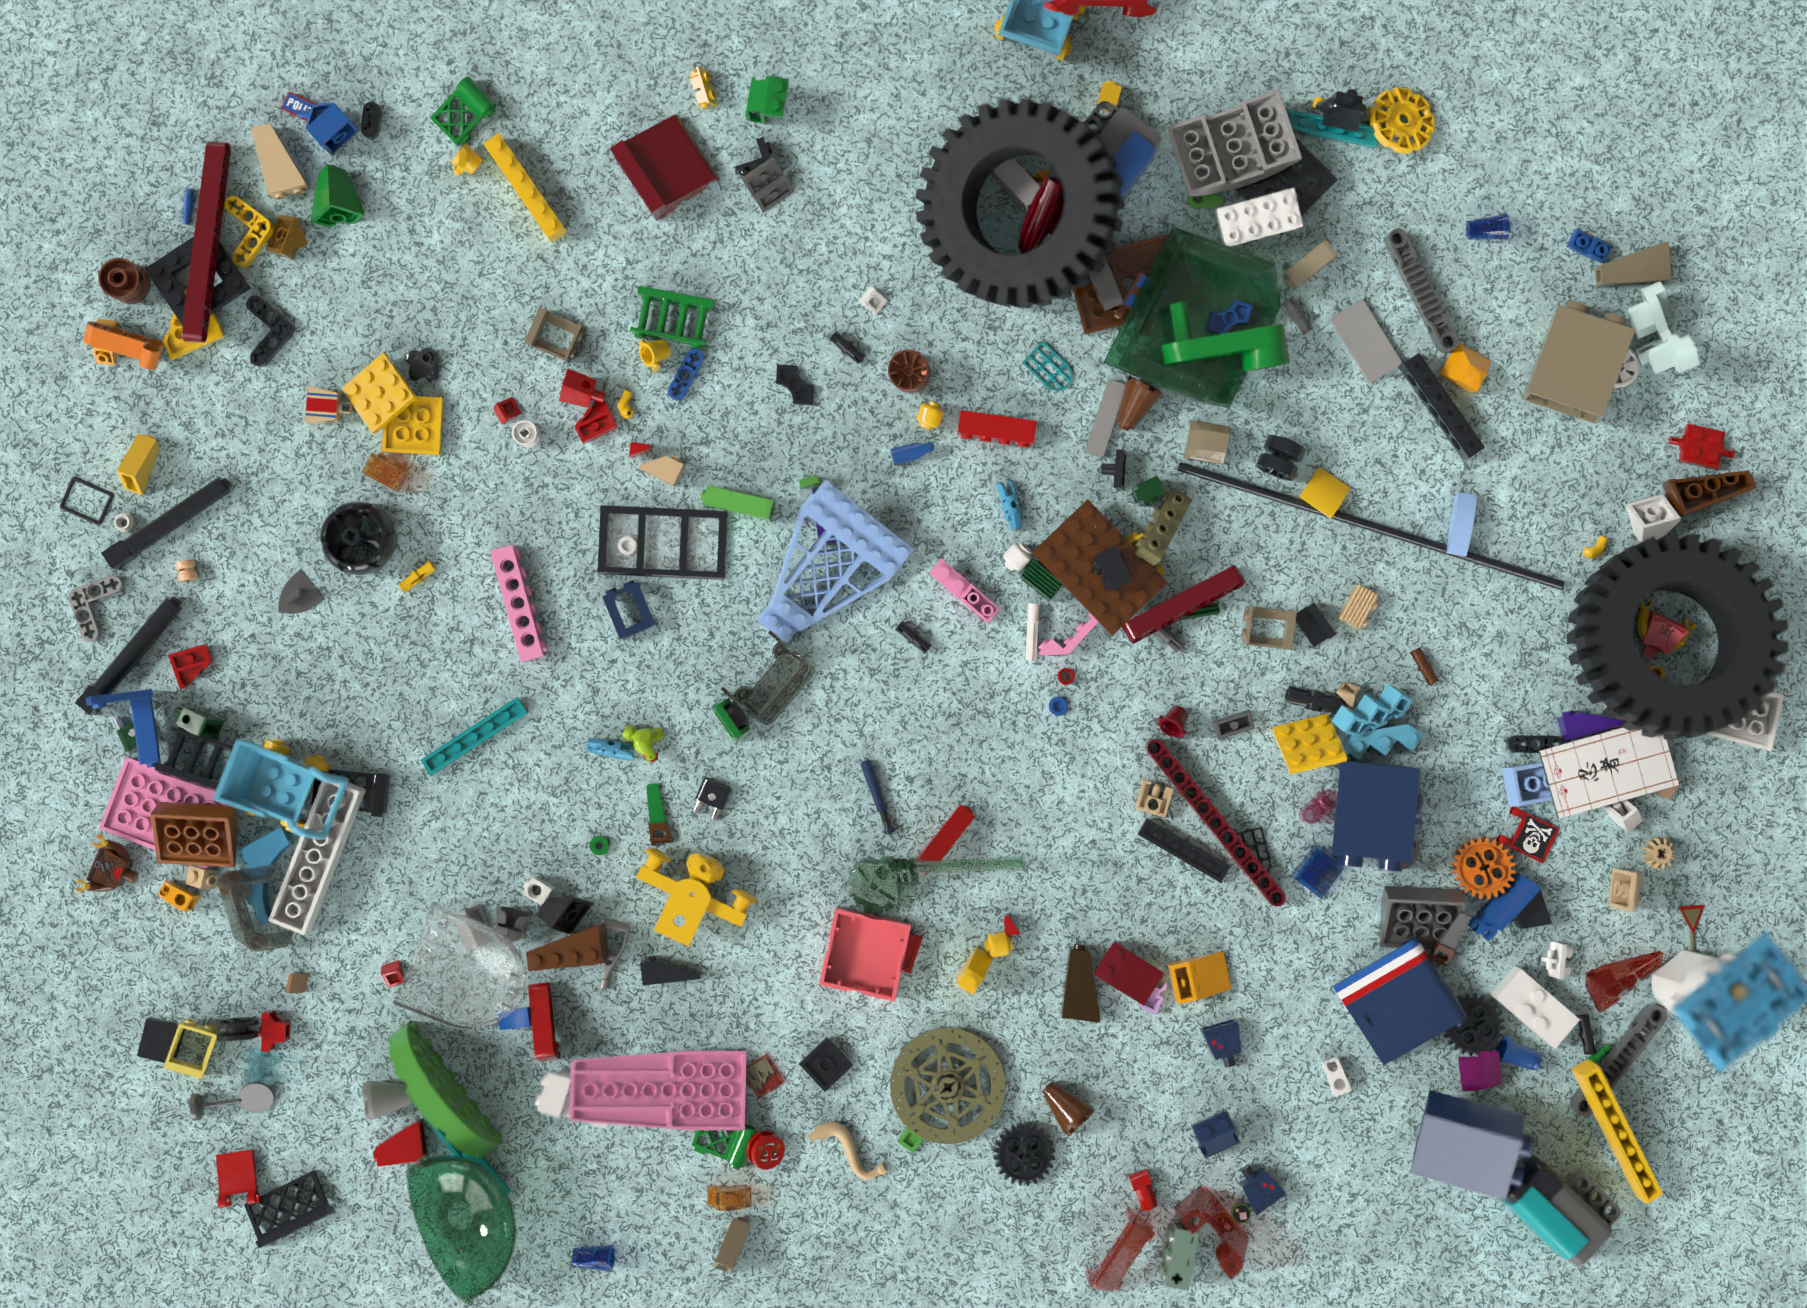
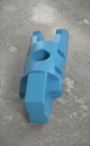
[997,480,1022,530]
[586,738,636,761]

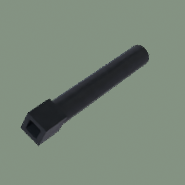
[101,476,232,570]
[75,596,183,715]

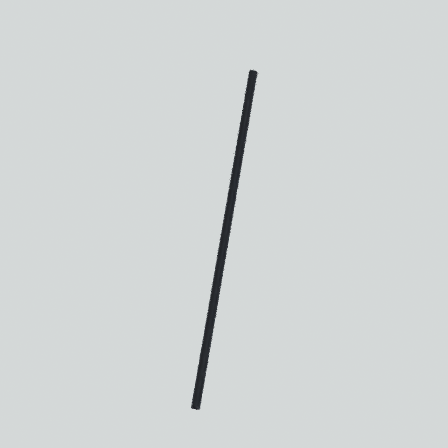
[1177,462,1564,590]

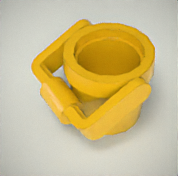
[451,143,483,176]
[638,339,671,373]

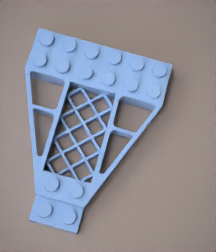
[757,480,914,643]

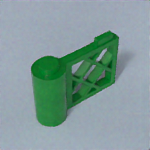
[430,76,496,146]
[691,1124,758,1170]

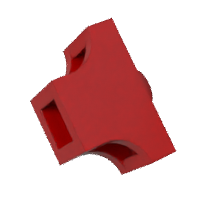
[259,1010,290,1052]

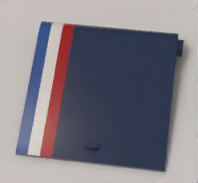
[1332,936,1468,1065]

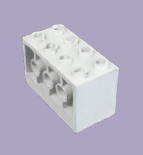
[1214,188,1303,249]

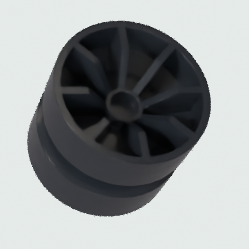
[1255,435,1306,481]

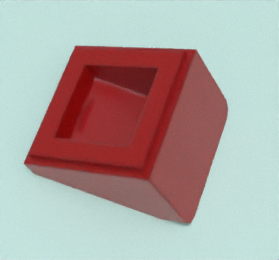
[493,397,522,424]
[629,442,652,458]
[1004,914,1020,935]
[381,960,406,988]

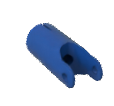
[890,442,935,466]

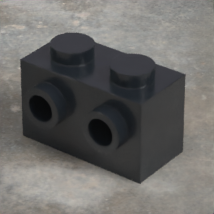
[1092,546,1132,592]

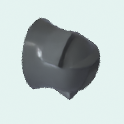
[492,906,533,944]

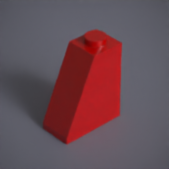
[373,1118,428,1167]

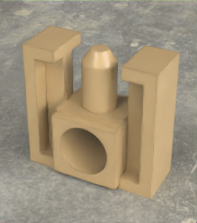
[1134,780,1173,818]

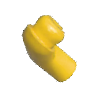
[617,390,634,419]
[1582,536,1609,559]

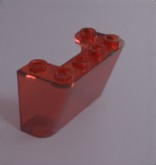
[1174,1187,1249,1280]

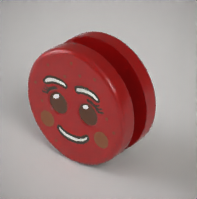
[747,1131,785,1170]

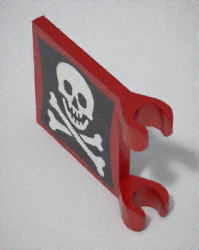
[1496,807,1559,863]

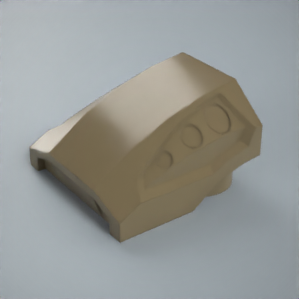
[1183,420,1230,464]

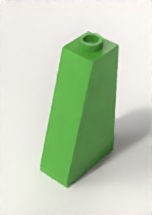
[701,485,775,522]

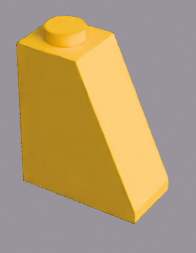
[117,433,160,496]
[955,946,993,995]

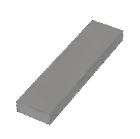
[1085,379,1125,458]

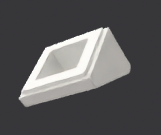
[859,287,888,315]

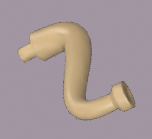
[808,1121,887,1180]

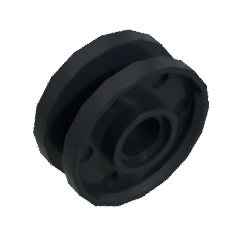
[216,1017,259,1041]

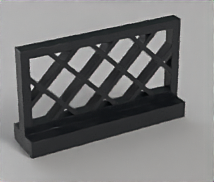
[244,1170,335,1249]

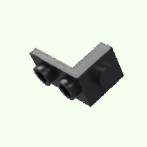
[733,137,773,176]

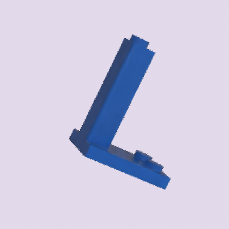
[86,689,161,768]

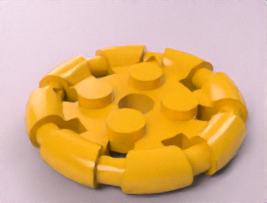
[1369,87,1435,154]

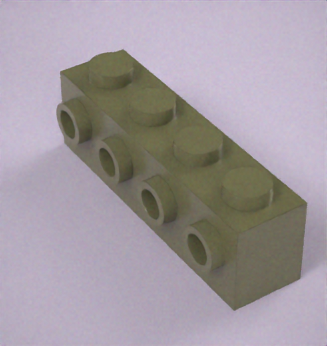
[1135,487,1193,566]

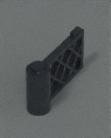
[311,769,390,817]

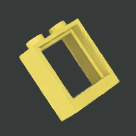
[163,1019,220,1079]

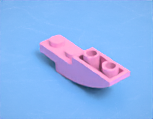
[929,558,1000,623]

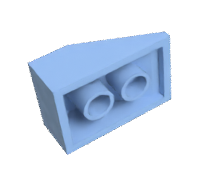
[1502,762,1554,806]

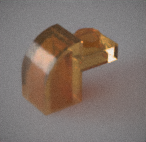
[707,1185,752,1211]

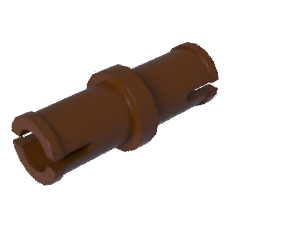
[1409,647,1439,686]

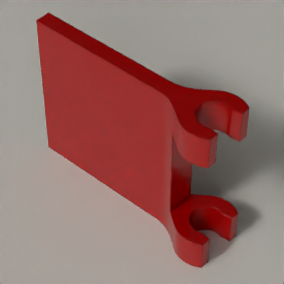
[216,1149,261,1208]

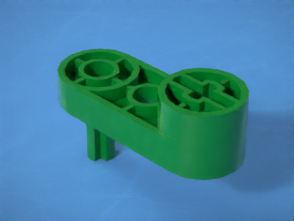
[1162,302,1290,372]

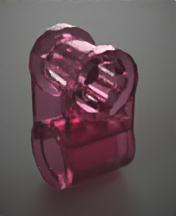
[1299,790,1336,824]

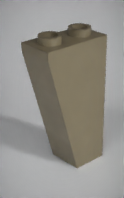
[1595,242,1673,288]

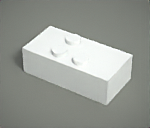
[1490,966,1580,1049]

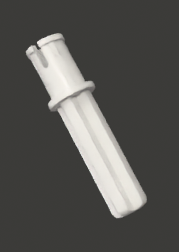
[1025,603,1041,661]

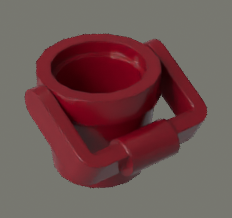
[1155,705,1189,739]

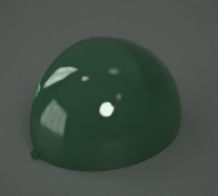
[407,1155,516,1305]

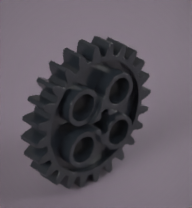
[1443,993,1505,1056]
[993,1122,1055,1186]

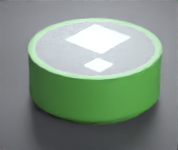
[1231,1202,1251,1223]

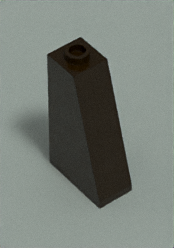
[1060,944,1100,1023]

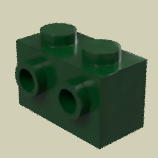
[1131,476,1165,507]

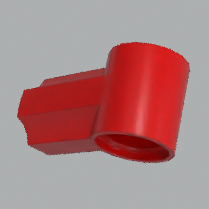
[1128,1169,1158,1211]

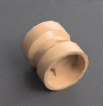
[175,559,198,582]

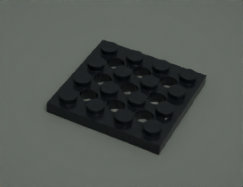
[1235,137,1338,236]

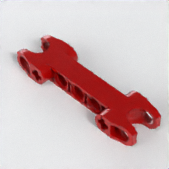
[1044,0,1157,17]

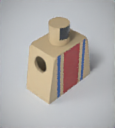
[305,386,353,425]

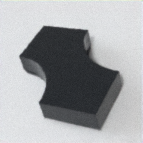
[776,364,814,406]

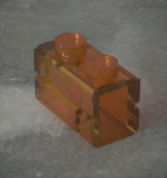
[362,452,410,492]

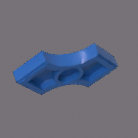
[1205,299,1254,335]

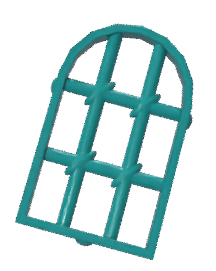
[1022,341,1072,391]

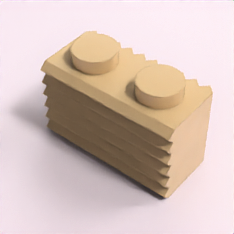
[1337,585,1379,630]

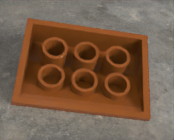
[150,802,238,867]

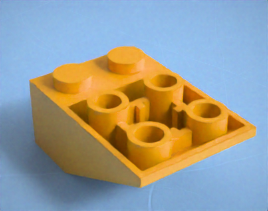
[1167,951,1232,1004]

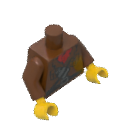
[74,834,139,892]

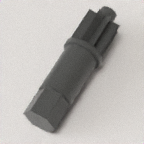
[1154,628,1186,652]

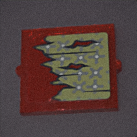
[746,1053,785,1099]

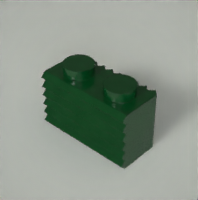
[1019,559,1062,601]

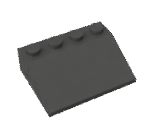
[1379,886,1466,951]

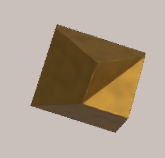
[266,215,308,261]

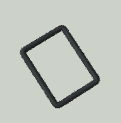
[60,477,114,525]

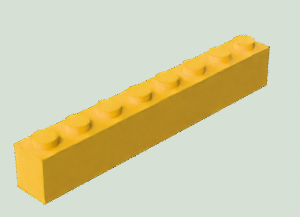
[1571,1059,1663,1204]

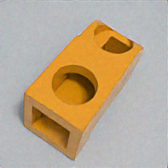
[158,880,200,912]

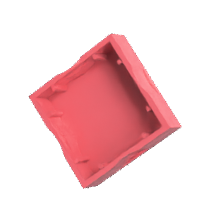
[819,907,912,1002]

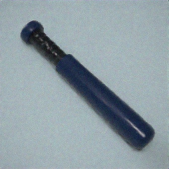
[861,760,895,834]

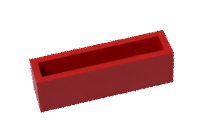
[957,410,1037,448]

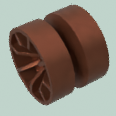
[98,258,151,304]
[888,349,931,394]

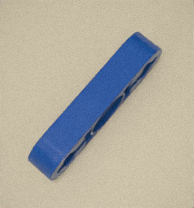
[668,349,704,401]

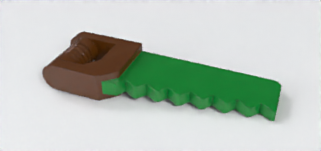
[646,783,671,846]

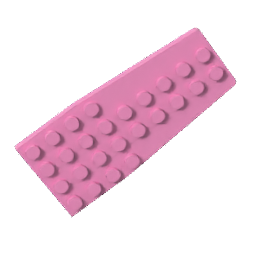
[569,1051,746,1130]

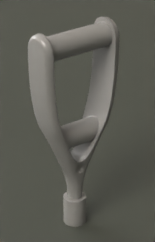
[600,919,630,990]

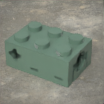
[1159,1219,1200,1291]

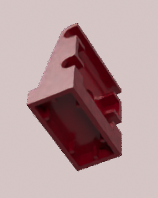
[610,115,720,221]

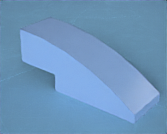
[1447,492,1477,557]

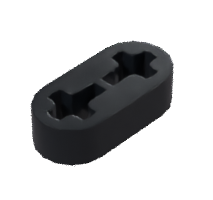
[361,102,382,140]

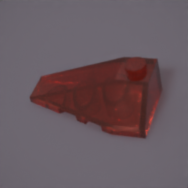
[1585,951,1663,1013]

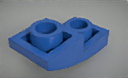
[1566,229,1612,264]
[497,1007,531,1030]

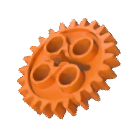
[1451,837,1516,900]

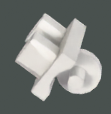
[1541,941,1573,979]

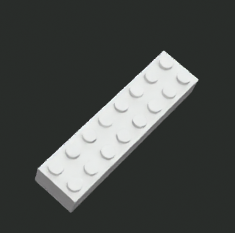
[268,781,366,935]

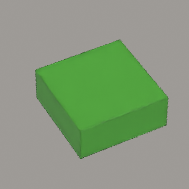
[799,475,820,489]
[897,1128,923,1153]

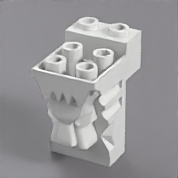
[535,1068,609,1128]

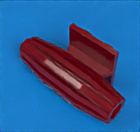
[1018,176,1065,254]

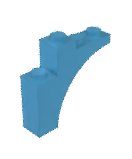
[228,826,295,925]

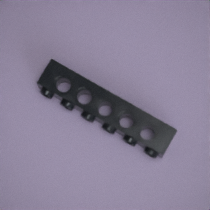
[1398,353,1485,461]

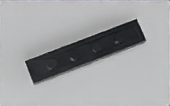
[1137,818,1231,883]

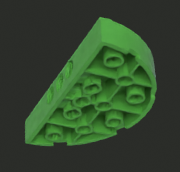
[388,1021,503,1159]

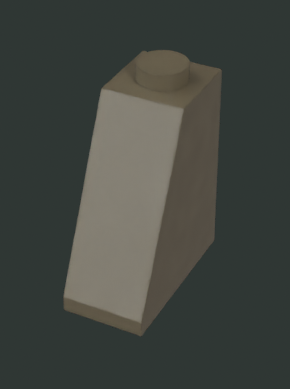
[1282,240,1338,290]
[712,1216,751,1274]

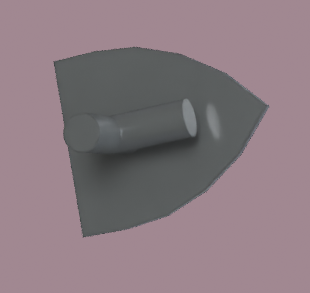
[278,569,325,614]

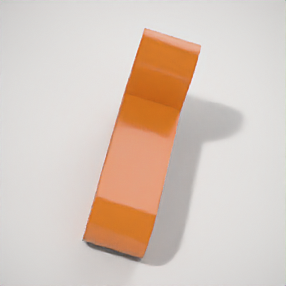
[83,321,164,370]

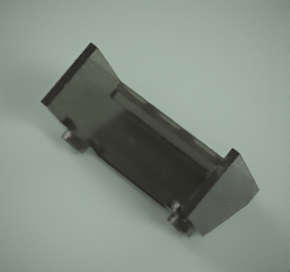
[721,630,815,725]
[218,864,294,952]

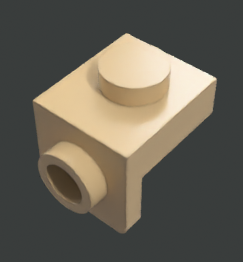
[185,865,219,889]

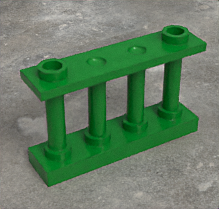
[630,286,716,350]

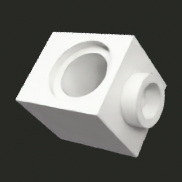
[522,876,555,905]

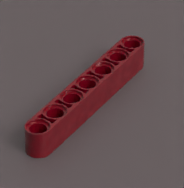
[1122,565,1246,644]

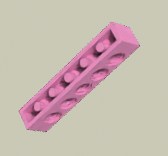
[490,545,548,662]

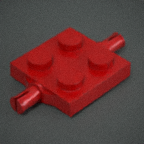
[1668,424,1735,470]

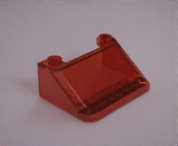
[1085,1208,1155,1292]

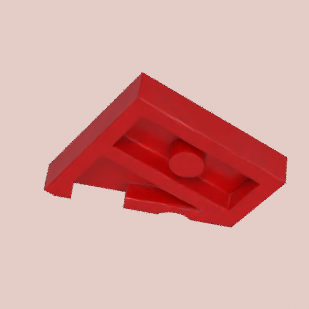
[574,399,618,444]
[168,643,213,690]

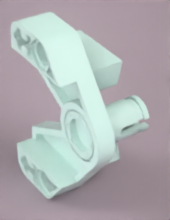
[1628,281,1699,374]

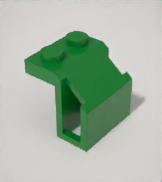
[745,76,789,124]

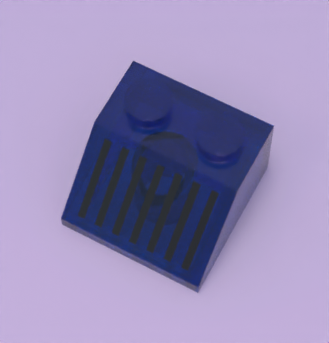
[1290,846,1344,900]

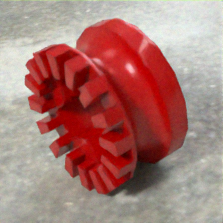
[1057,668,1075,685]

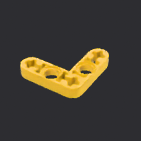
[225,196,274,268]

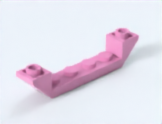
[1038,614,1098,656]

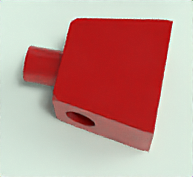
[559,368,606,408]

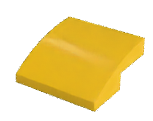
[1299,467,1350,518]

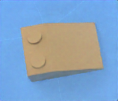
[1608,868,1644,912]

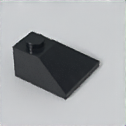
[536,895,593,935]

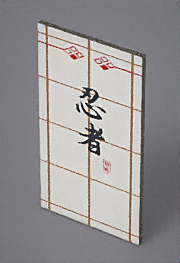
[1539,727,1679,819]

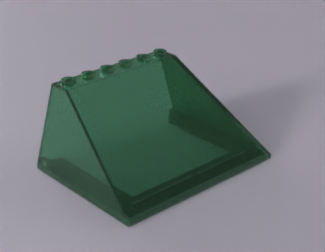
[1103,226,1281,408]

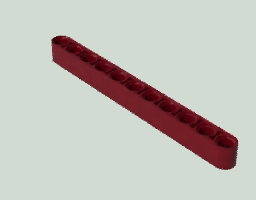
[182,141,231,343]
[1145,739,1286,907]

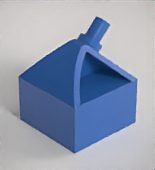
[297,102,359,155]

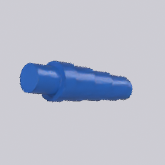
[183,188,195,225]

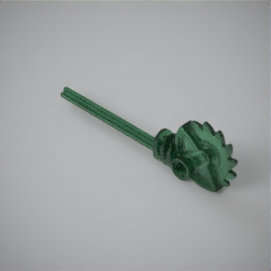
[846,856,1025,914]

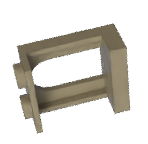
[524,307,585,363]
[1241,606,1297,650]

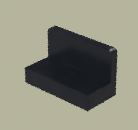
[1296,603,1336,647]

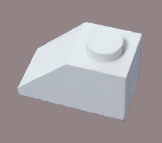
[1602,800,1643,833]

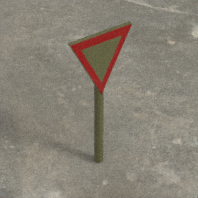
[1678,905,1705,952]

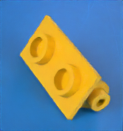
[690,66,718,109]

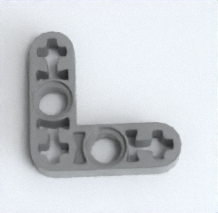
[68,576,125,642]

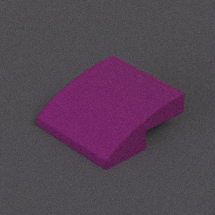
[1458,1051,1502,1091]

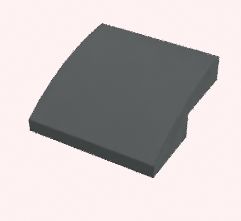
[741,156,795,213]

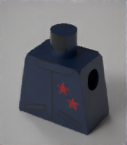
[1200,1018,1242,1068]
[1240,1164,1286,1215]

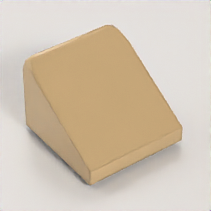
[1336,681,1361,708]

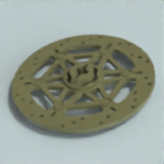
[890,1027,1006,1144]

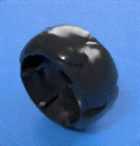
[320,501,397,575]

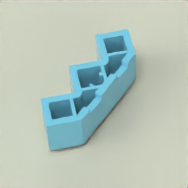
[1331,684,1414,738]
[1342,724,1424,760]

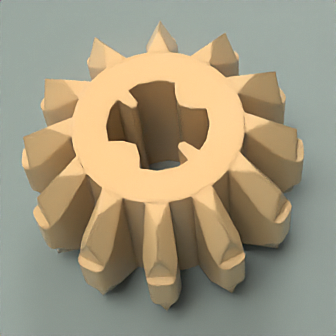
[1641,837,1676,870]

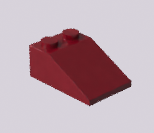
[1093,941,1164,1006]

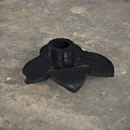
[405,348,439,384]

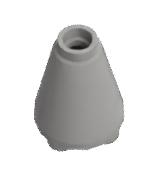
[362,1081,413,1120]

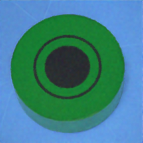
[589,836,609,855]

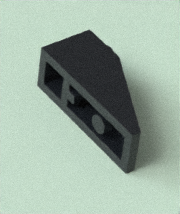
[640,955,702,986]

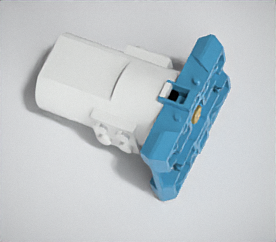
[1652,931,1807,1073]

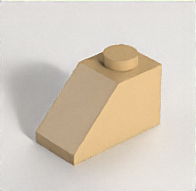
[639,455,685,486]

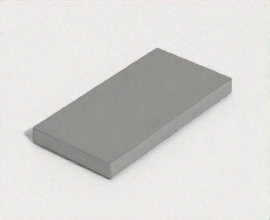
[1329,299,1403,384]

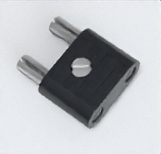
[693,777,732,820]

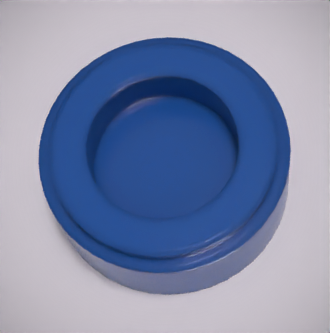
[1049,697,1068,716]

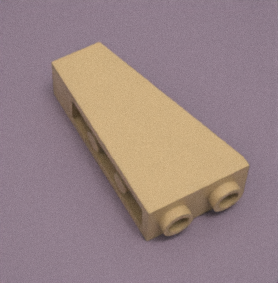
[251,123,310,200]

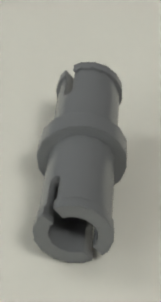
[1282,297,1314,335]

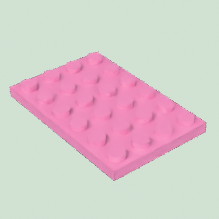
[99,757,230,869]

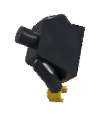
[1312,89,1371,132]

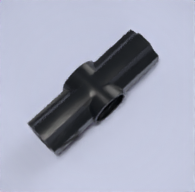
[1285,686,1345,714]

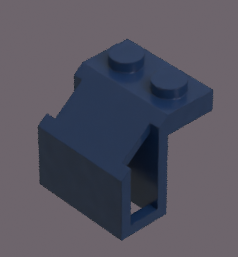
[1191,1109,1240,1159]

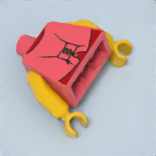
[1638,599,1696,659]

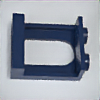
[602,580,657,640]

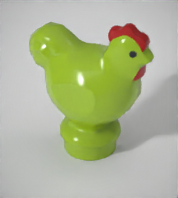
[622,724,665,763]

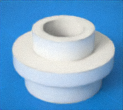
[114,513,134,532]

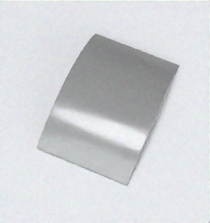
[1167,89,1302,196]

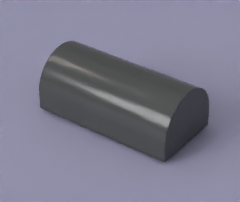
[1212,709,1255,740]

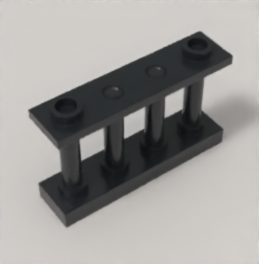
[154,727,234,792]

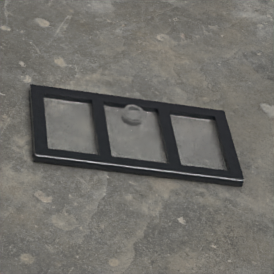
[597,505,727,580]

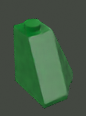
[311,164,365,227]

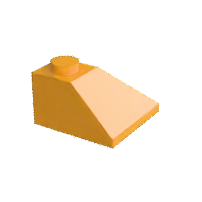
[1438,342,1491,394]

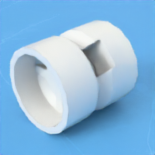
[512,420,541,448]

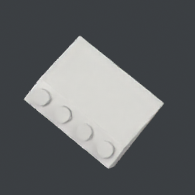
[1698,675,1784,751]

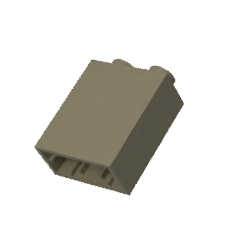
[1522,301,1636,424]

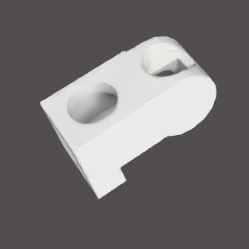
[1322,1057,1352,1097]

